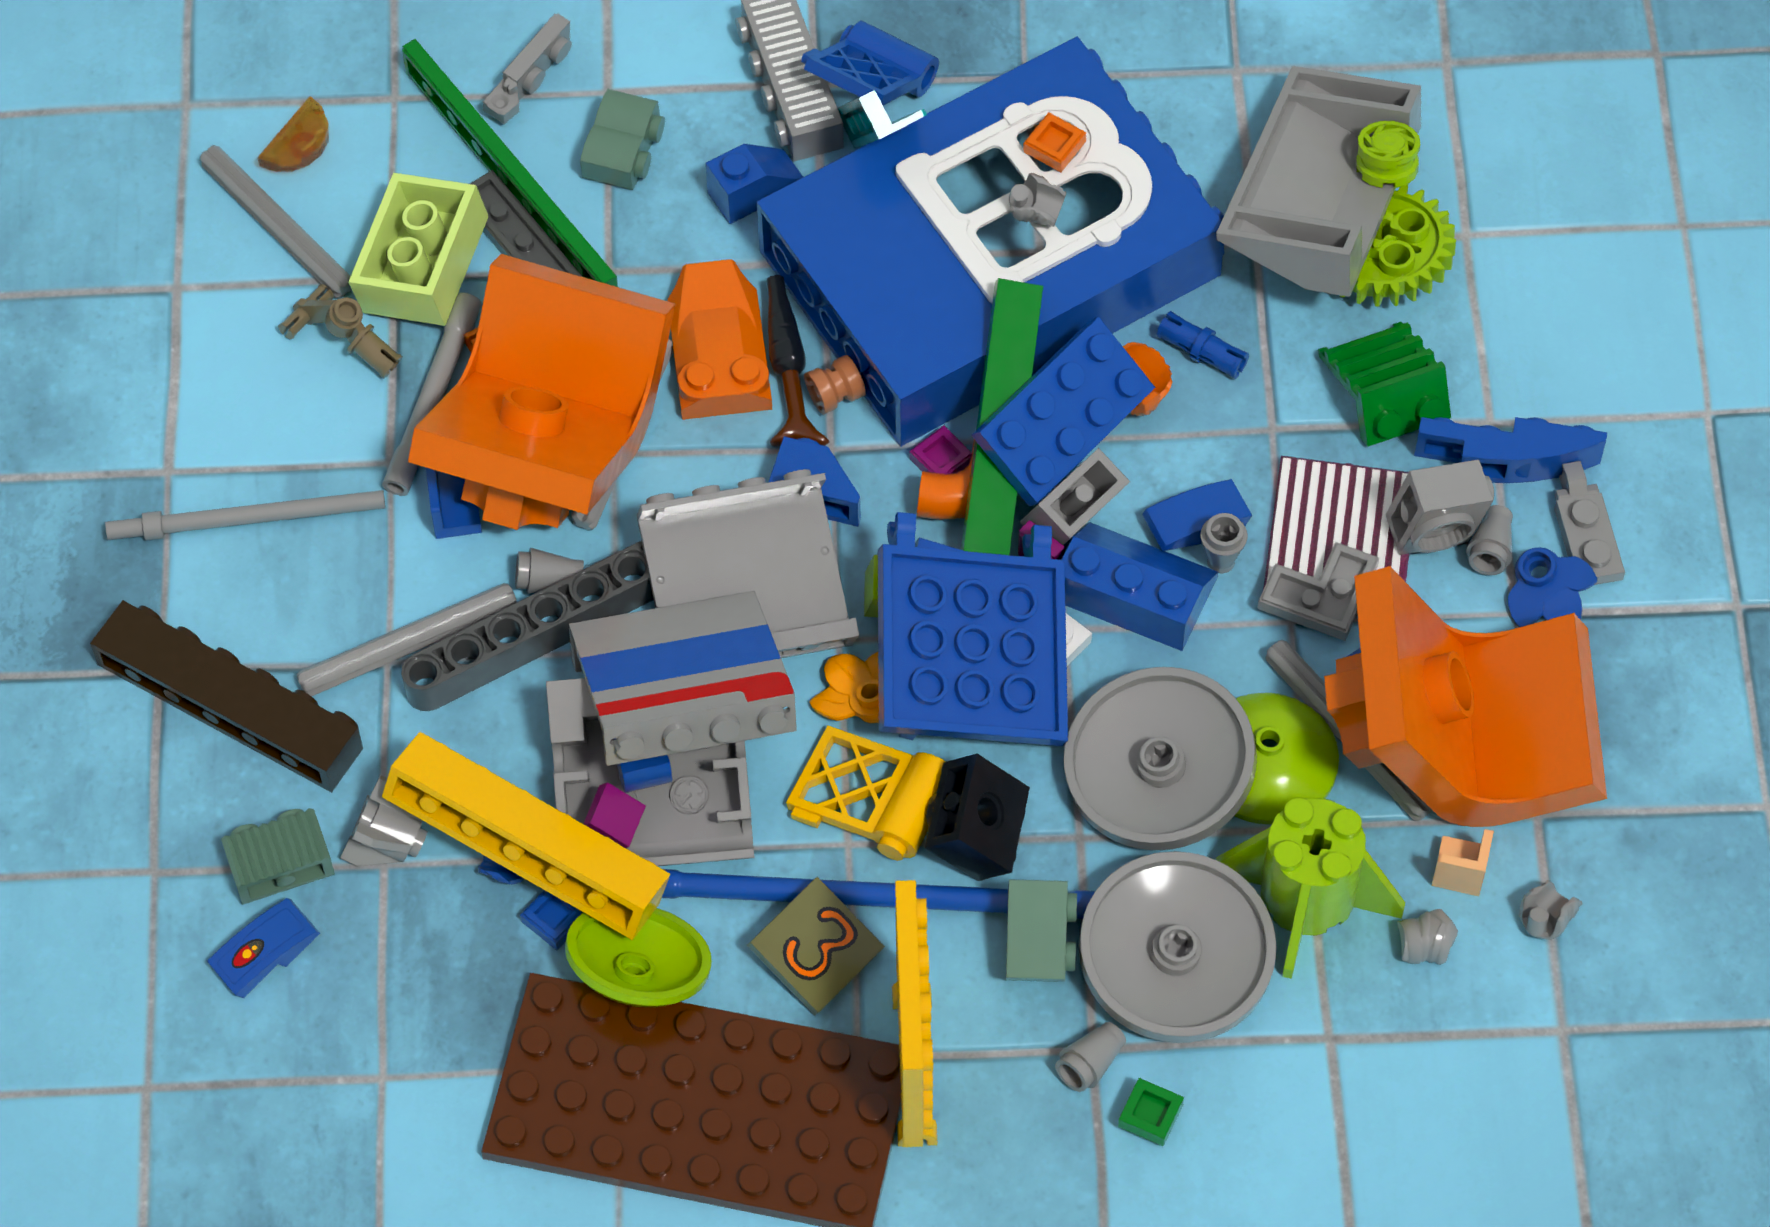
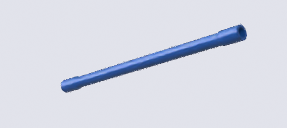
[662,869,1095,920]

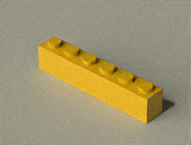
[382,732,670,940]

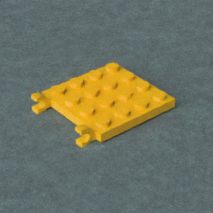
[892,880,938,1147]

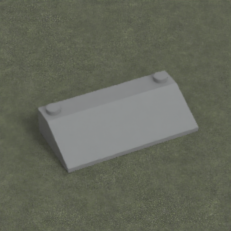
[1216,66,1421,297]

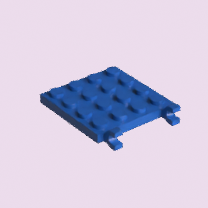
[878,512,1068,746]

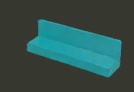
[838,90,927,149]

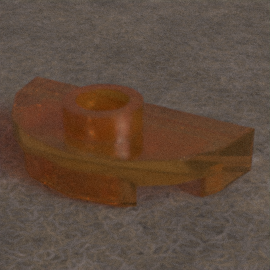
[257,96,329,172]

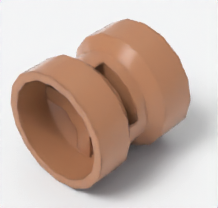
[804,355,865,415]

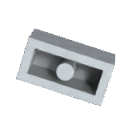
[1020,448,1130,545]

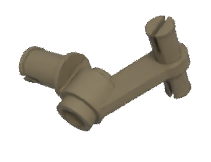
[278,284,403,378]

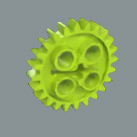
[1340,184,1456,307]

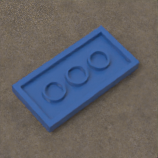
[971,317,1155,507]

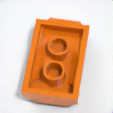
[667,259,772,420]

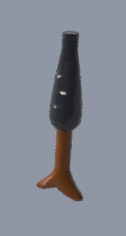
[766,275,829,447]

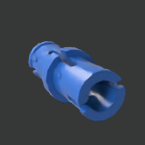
[1157,311,1249,379]

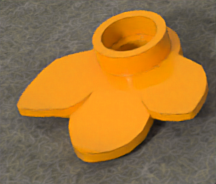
[809,652,879,723]

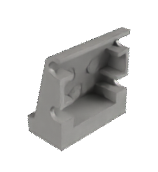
[546,678,754,866]

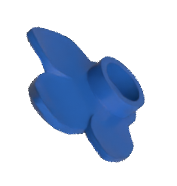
[1508,547,1598,627]

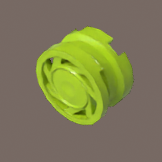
[1356,121,1420,188]

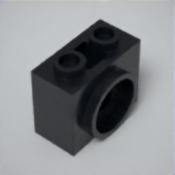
[925,753,1030,881]

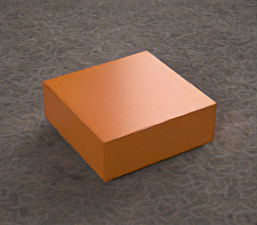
[1023,112,1086,172]

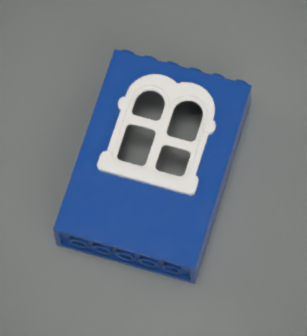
[757,36,1225,447]

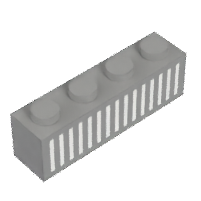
[736,0,844,162]

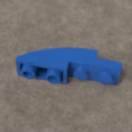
[1414,417,1608,483]

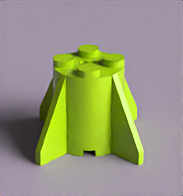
[1215,797,1405,979]

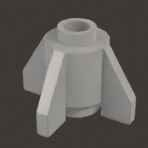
[340,775,428,866]

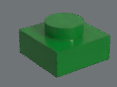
[1118,1078,1184,1146]

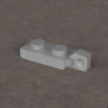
[483,14,572,124]
[1554,461,1625,585]

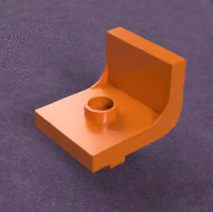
[408,254,676,530]
[1324,566,1607,827]

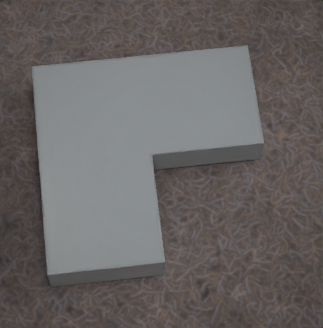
[1258,542,1379,641]

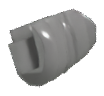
[1009,173,1066,227]
[1519,880,1583,940]
[1397,909,1458,965]

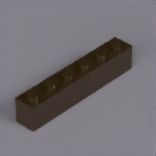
[90,600,363,793]

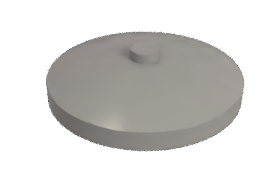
[1064,667,1257,850]
[1079,851,1276,1043]

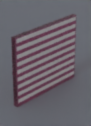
[1263,456,1409,616]

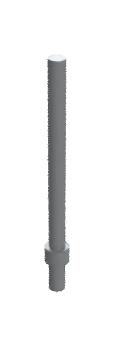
[105,490,385,540]

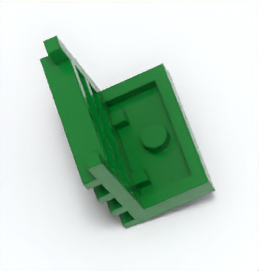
[1318,321,1451,447]

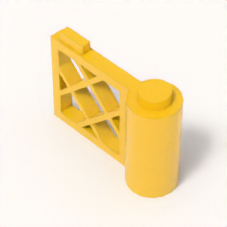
[786,725,946,861]

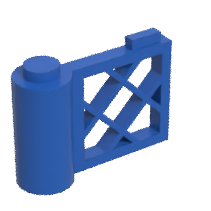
[801,21,939,105]

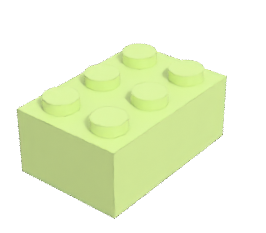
[348,173,489,326]

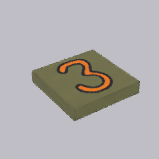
[747,877,885,1016]

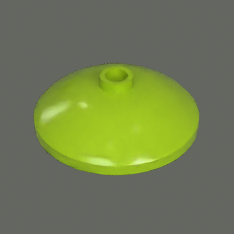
[1234,693,1339,825]
[565,908,712,1007]

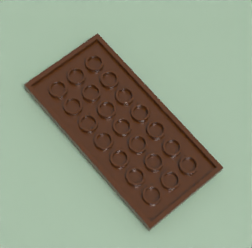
[481,973,902,1227]

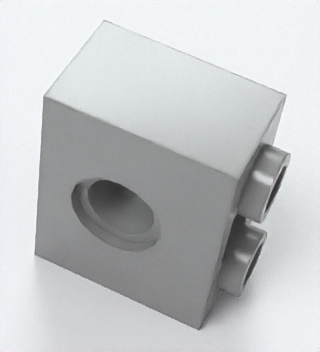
[1385,459,1494,555]

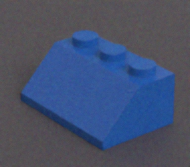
[1062,522,1219,651]

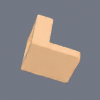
[1432,829,1494,896]

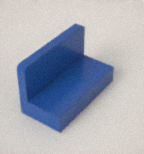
[426,468,482,539]

